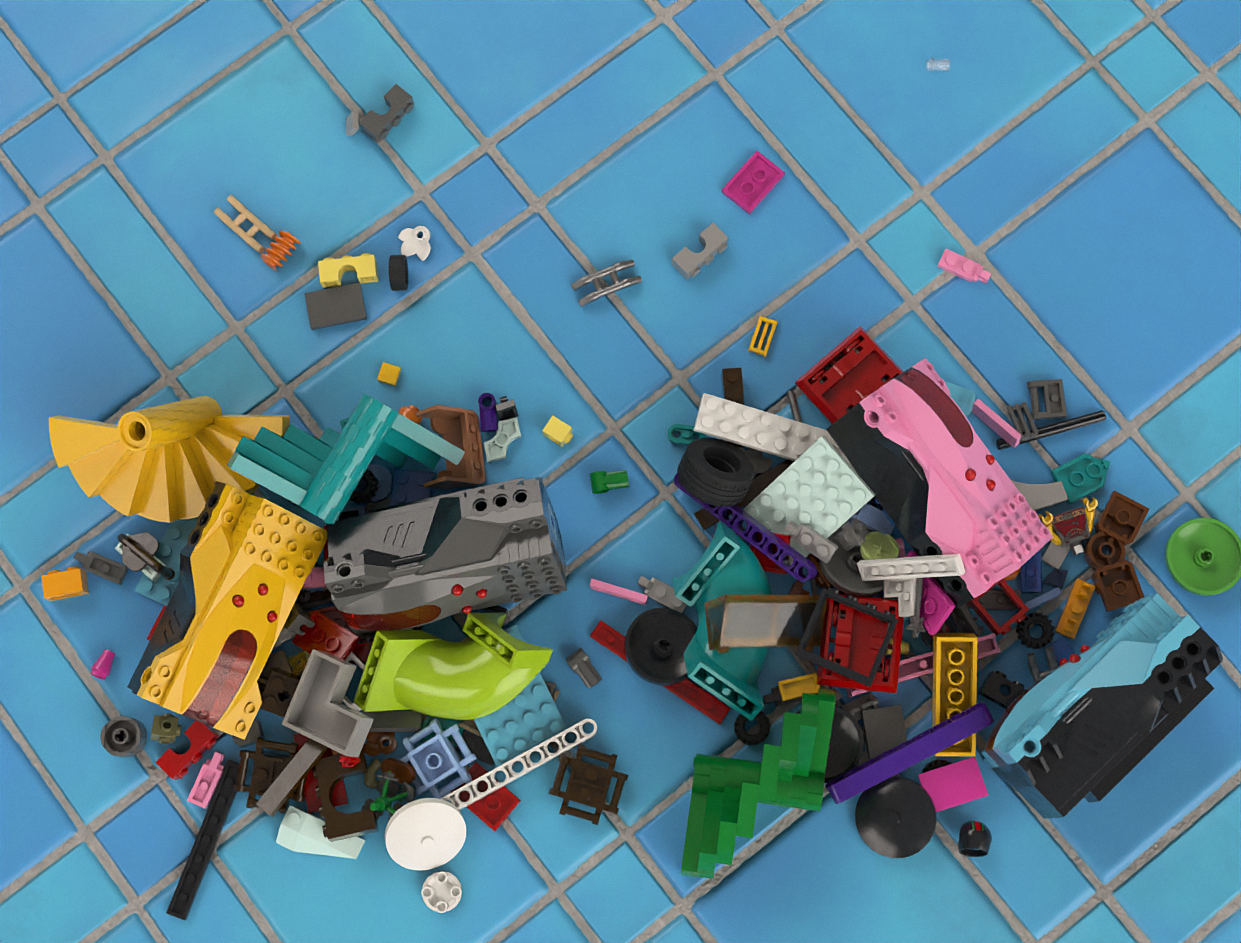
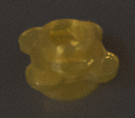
[288,651,308,674]

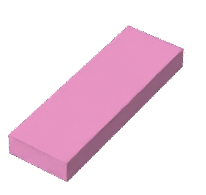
[972,399,1021,448]
[590,579,648,605]

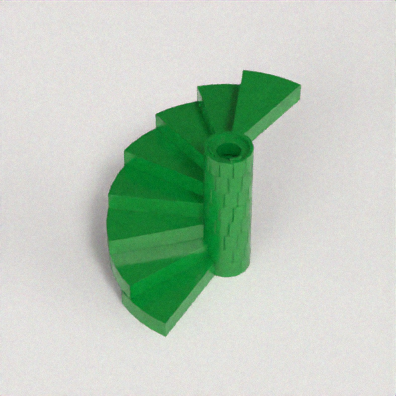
[681,688,835,879]

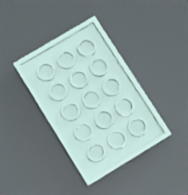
[743,436,876,565]

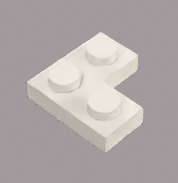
[884,578,918,617]

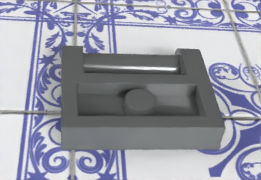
[1027,379,1067,420]

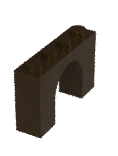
[312,749,379,842]

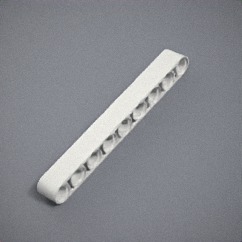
[441,719,597,811]

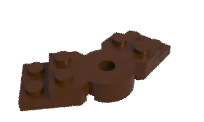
[1084,490,1149,612]

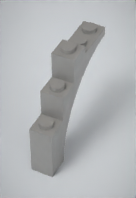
[1011,480,1068,512]

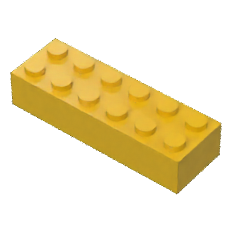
[932,633,977,756]

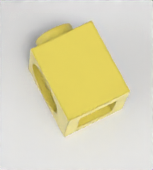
[542,415,573,447]

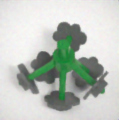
[361,771,416,820]

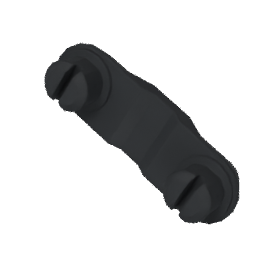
[298,589,333,609]

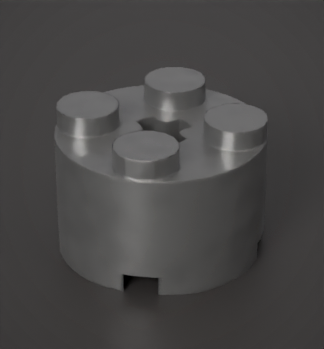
[100,716,147,757]

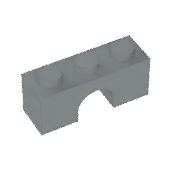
[672,223,728,280]

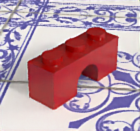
[155,720,219,780]

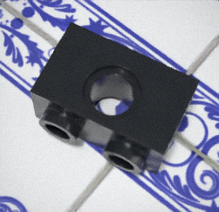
[978,671,1025,709]

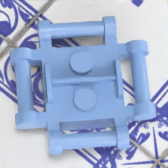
[400,719,477,799]

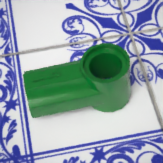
[589,470,629,494]

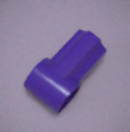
[478,393,497,432]

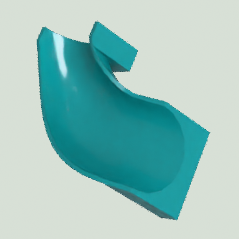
[672,521,774,721]

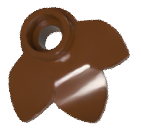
[362,732,397,756]

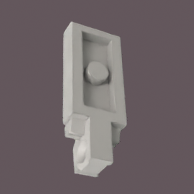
[785,521,838,564]
[638,576,687,613]

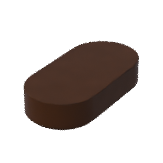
[380,758,416,784]

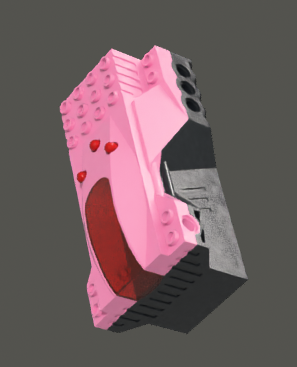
[826,358,1053,608]

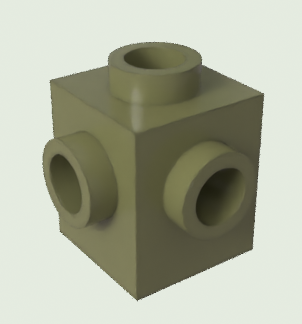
[151,714,182,744]

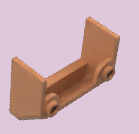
[416,405,486,490]

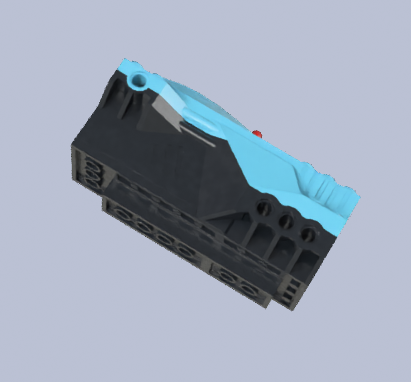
[981,593,1223,819]

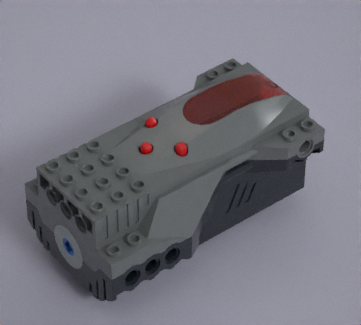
[323,477,567,637]

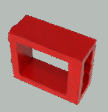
[967,579,1029,636]

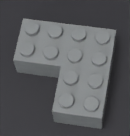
[282,649,374,757]

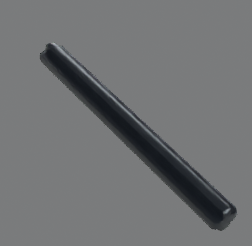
[996,410,1106,450]

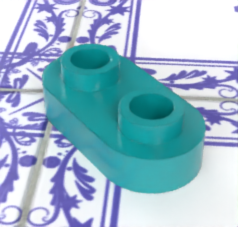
[668,424,706,446]

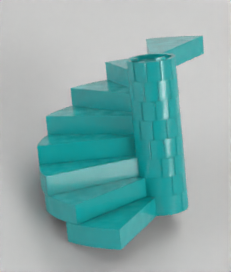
[227,393,465,525]

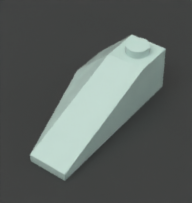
[276,805,365,859]

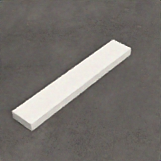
[857,554,965,581]

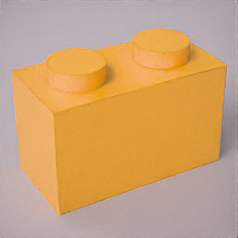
[41,566,89,601]

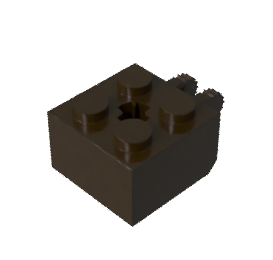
[257,668,301,717]

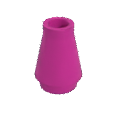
[90,649,116,680]

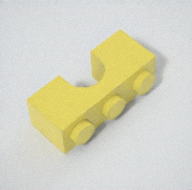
[318,253,379,288]

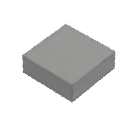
[346,111,359,136]

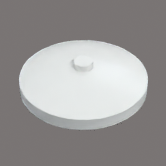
[385,798,466,870]

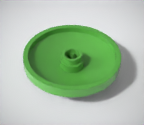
[1165,518,1241,596]

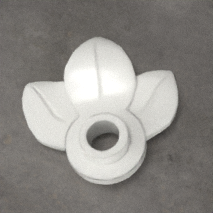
[398,226,431,261]

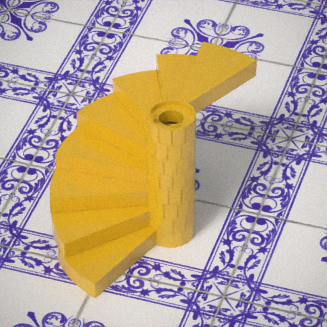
[49,396,290,523]

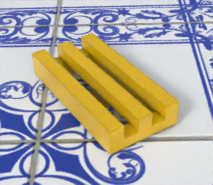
[748,316,778,357]

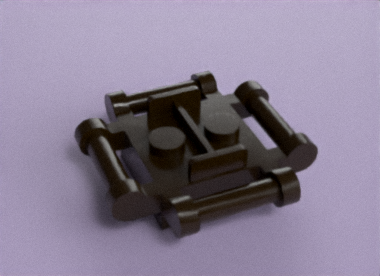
[234,737,307,814]
[548,744,629,825]

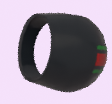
[957,820,992,857]

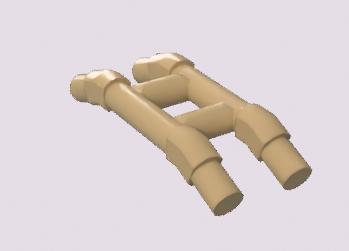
[213,194,278,253]

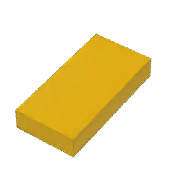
[777,673,820,702]

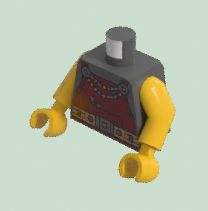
[1038,497,1098,555]

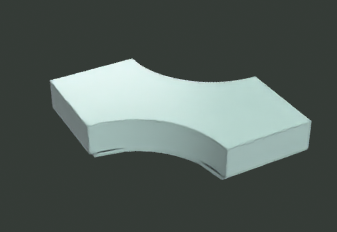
[484,417,521,463]

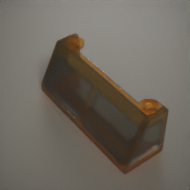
[704,595,827,654]

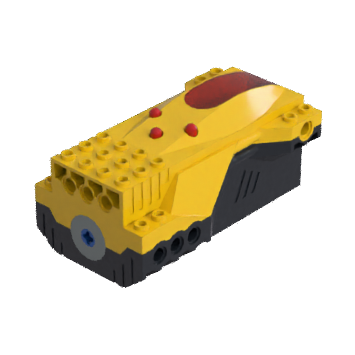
[127,481,327,740]

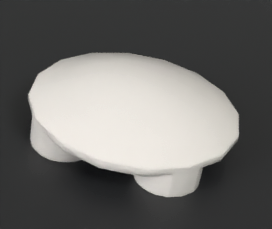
[421,871,462,913]

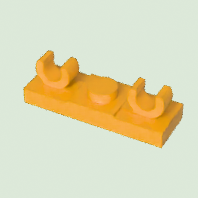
[1054,578,1095,640]

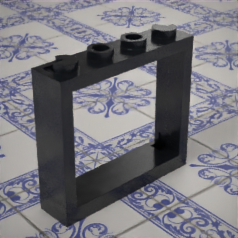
[795,587,899,688]

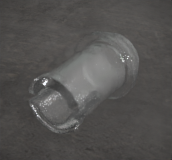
[926,58,950,72]

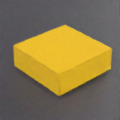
[377,362,401,386]

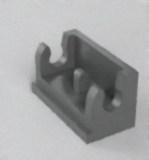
[284,601,315,635]

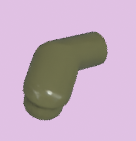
[364,758,381,789]

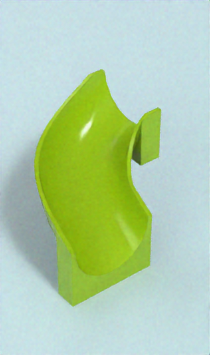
[353,613,553,720]

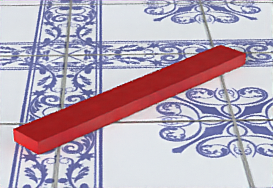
[590,620,731,725]

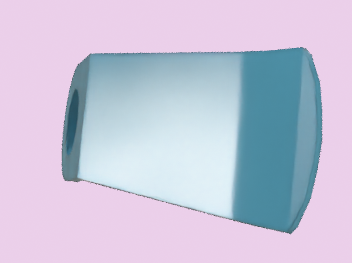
[945,381,975,418]

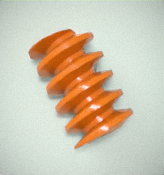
[260,231,301,272]

